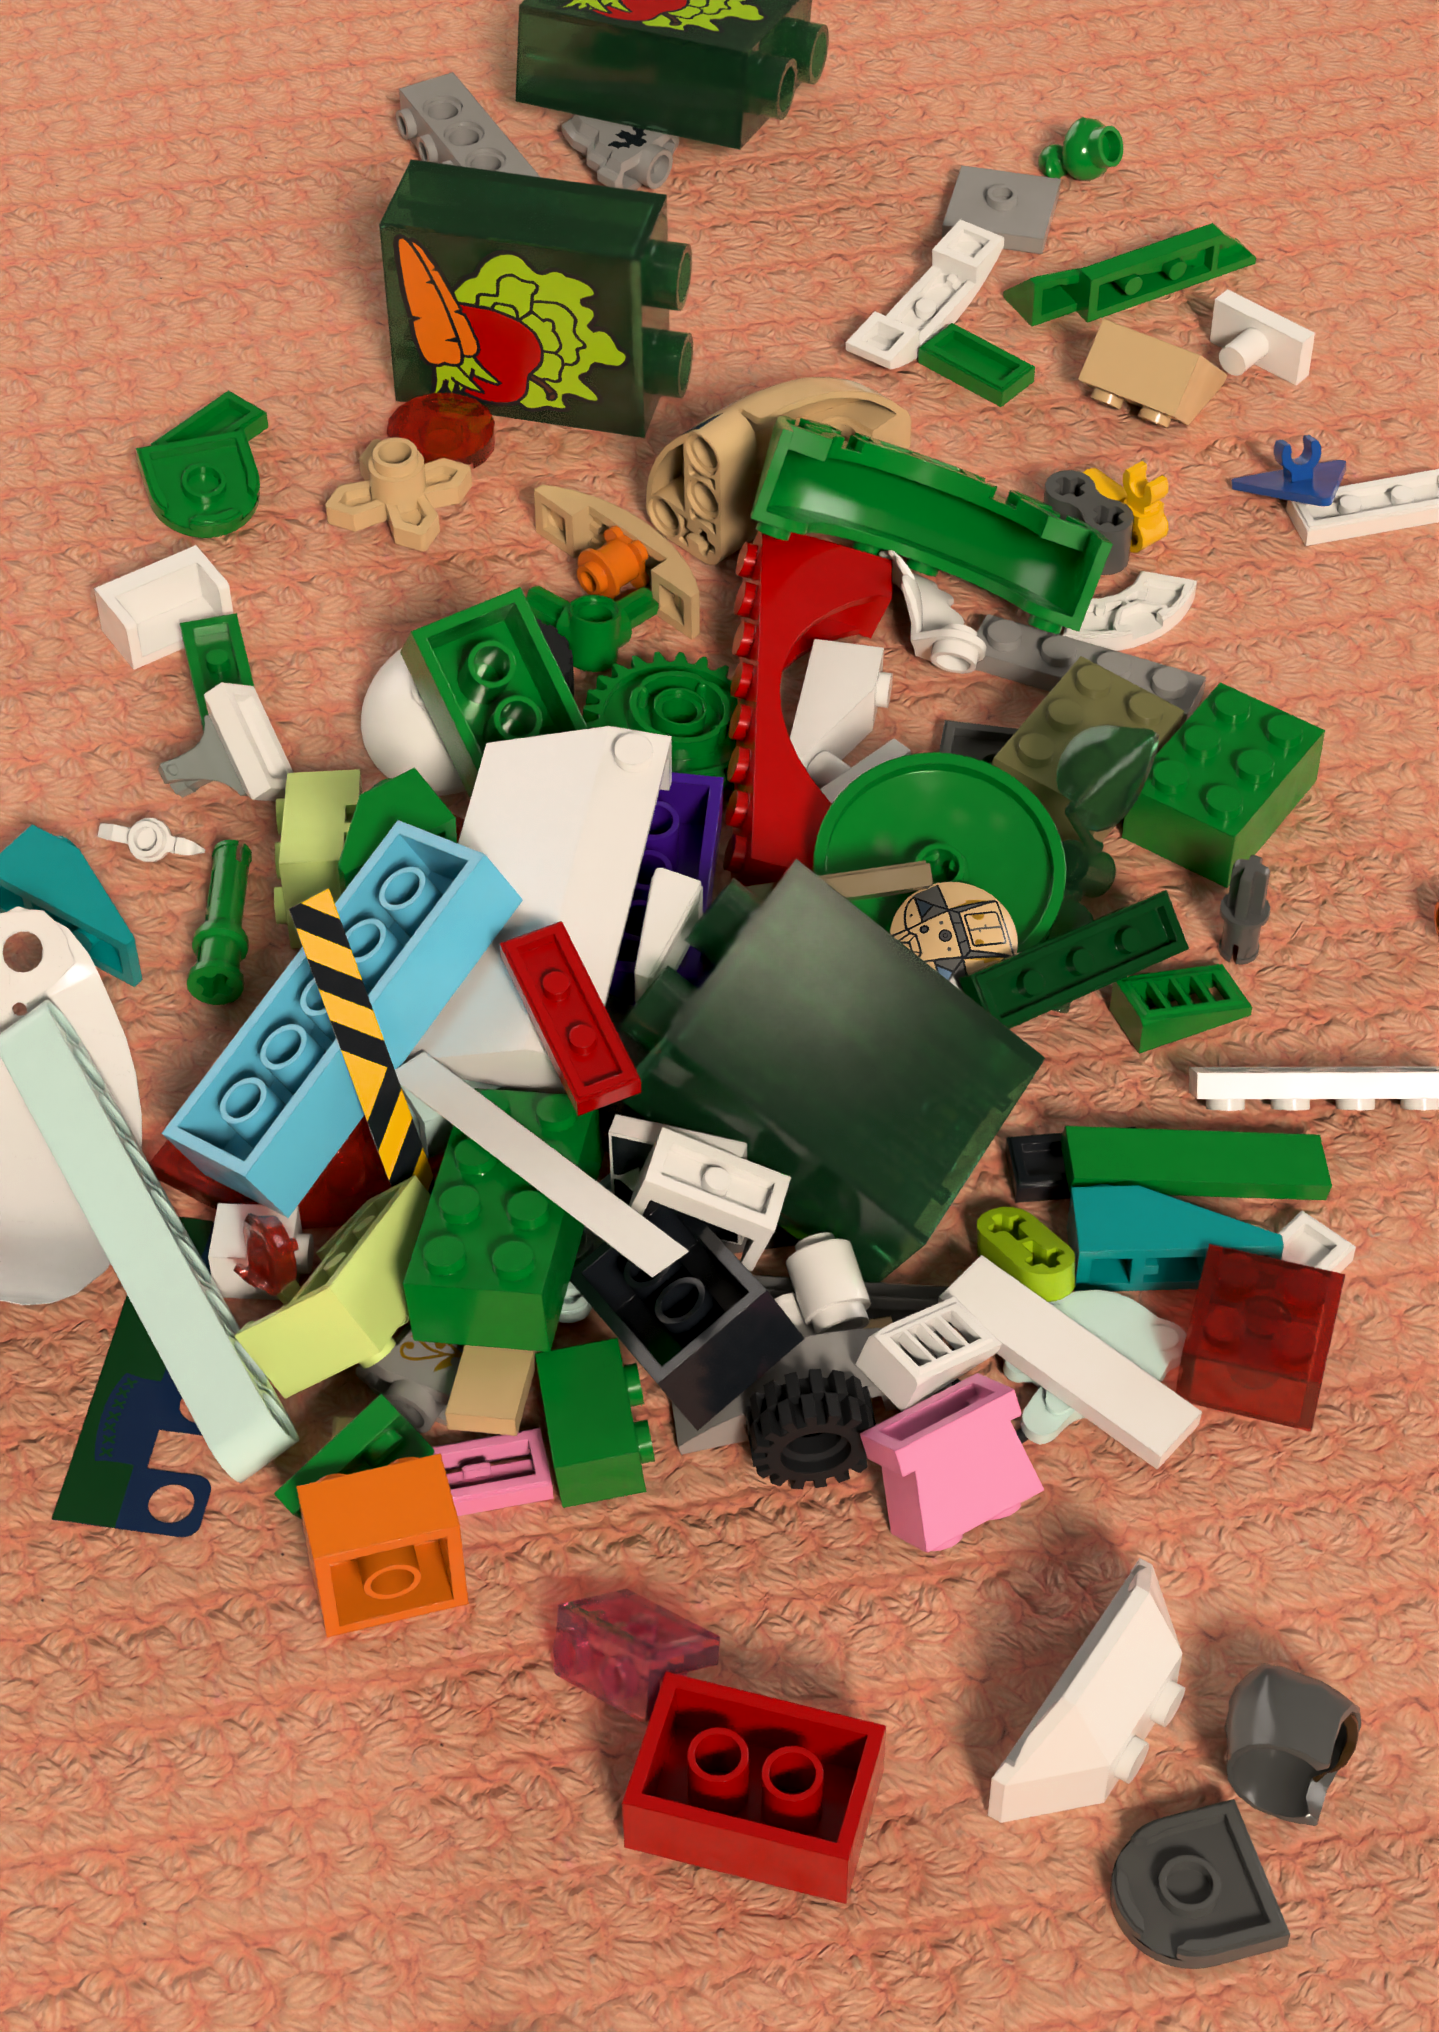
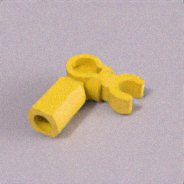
[1082,461,1169,553]

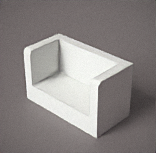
[94,545,233,670]
[629,1127,791,1271]

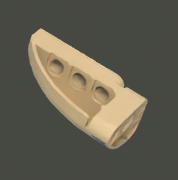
[646,377,912,565]

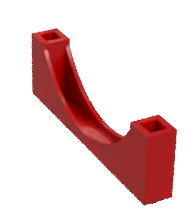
[723,531,892,923]

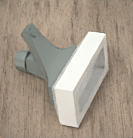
[158,682,294,801]

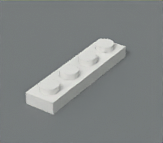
[1189,1066,1439,1111]

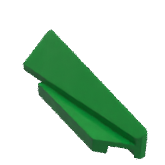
[1003,223,1256,327]

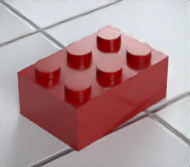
[622,1671,886,1904]

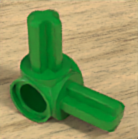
[526,586,659,672]

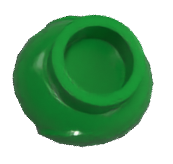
[1038,117,1123,181]

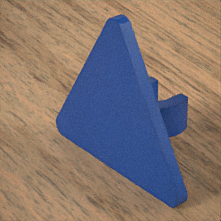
[1231,435,1346,506]

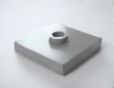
[942,165,1061,254]

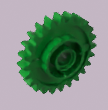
[582,652,738,795]

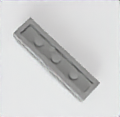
[975,614,1206,728]

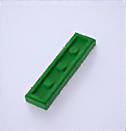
[1060,1126,1332,1200]

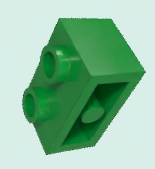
[535,1338,655,1508]

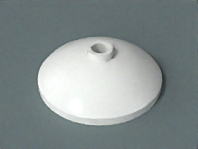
[361,648,466,796]

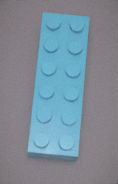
[161,820,523,1218]

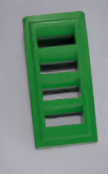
[1109,964,1252,1054]

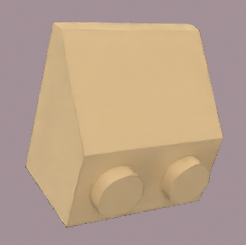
[1078,318,1227,428]

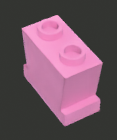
[860,1373,1044,1553]

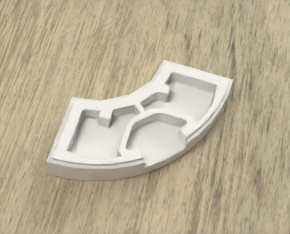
[1063,571,1197,651]

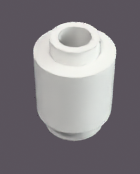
[786,1232,871,1334]

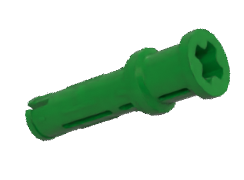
[187,840,252,1005]

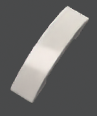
[845,219,1004,370]

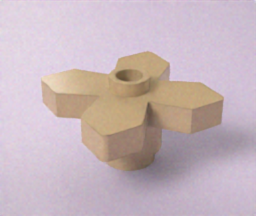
[325,437,472,551]

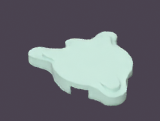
[1003,1290,1189,1445]

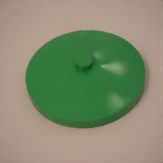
[812,752,1066,989]

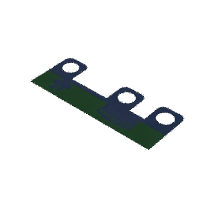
[52,1217,214,1537]

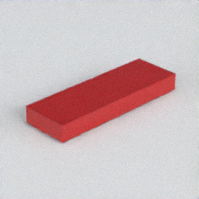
[499,921,641,1116]

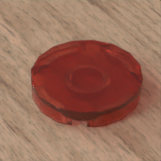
[387,393,496,469]

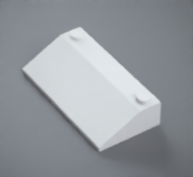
[402,726,672,1095]

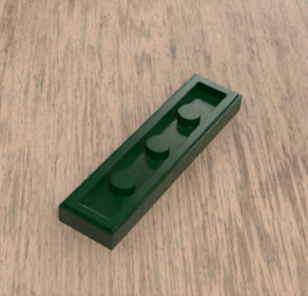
[959,890,1189,1039]

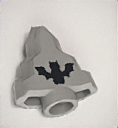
[562,112,680,198]

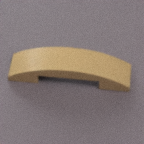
[534,484,700,640]

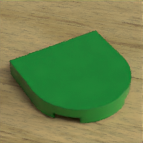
[136,429,260,538]

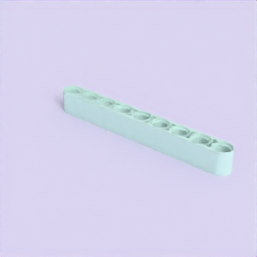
[0,1000,299,1483]

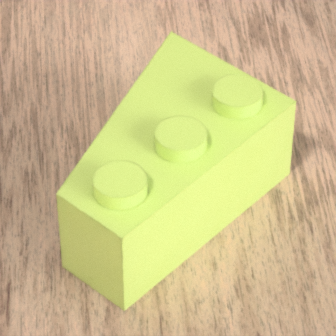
[274,769,363,949]
[234,1175,431,1399]

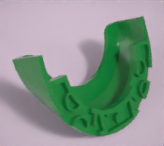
[750,416,1113,634]

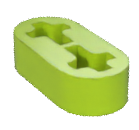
[977,1207,1075,1302]

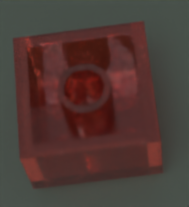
[1176,1244,1346,1432]

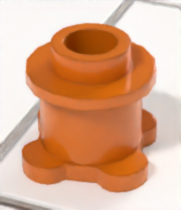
[577,526,649,599]

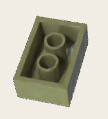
[992,656,1184,864]

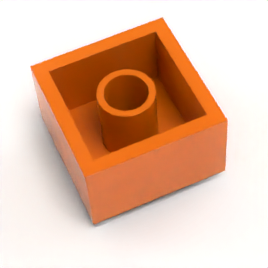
[296,1453,469,1638]

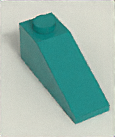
[0,824,143,987]
[1067,1184,1284,1292]

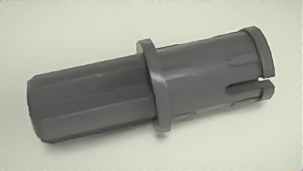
[1218,855,1270,965]

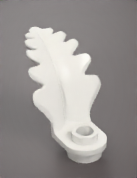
[879,550,987,674]

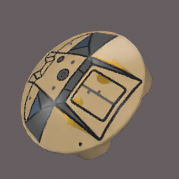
[889,882,1018,1001]

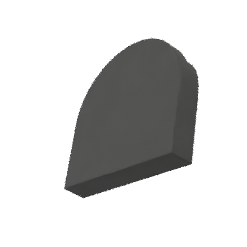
[1110,1799,1290,1969]

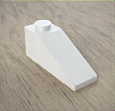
[790,639,893,770]

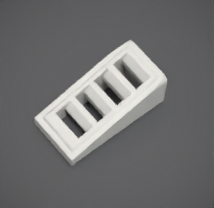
[634,868,703,1018]
[855,1296,1002,1412]

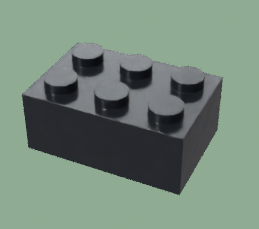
[570,1201,805,1431]

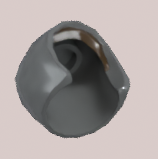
[1225,1663,1361,1826]

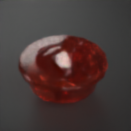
[233,1213,299,1296]

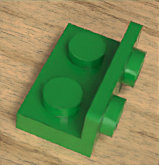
[274,1394,435,1519]

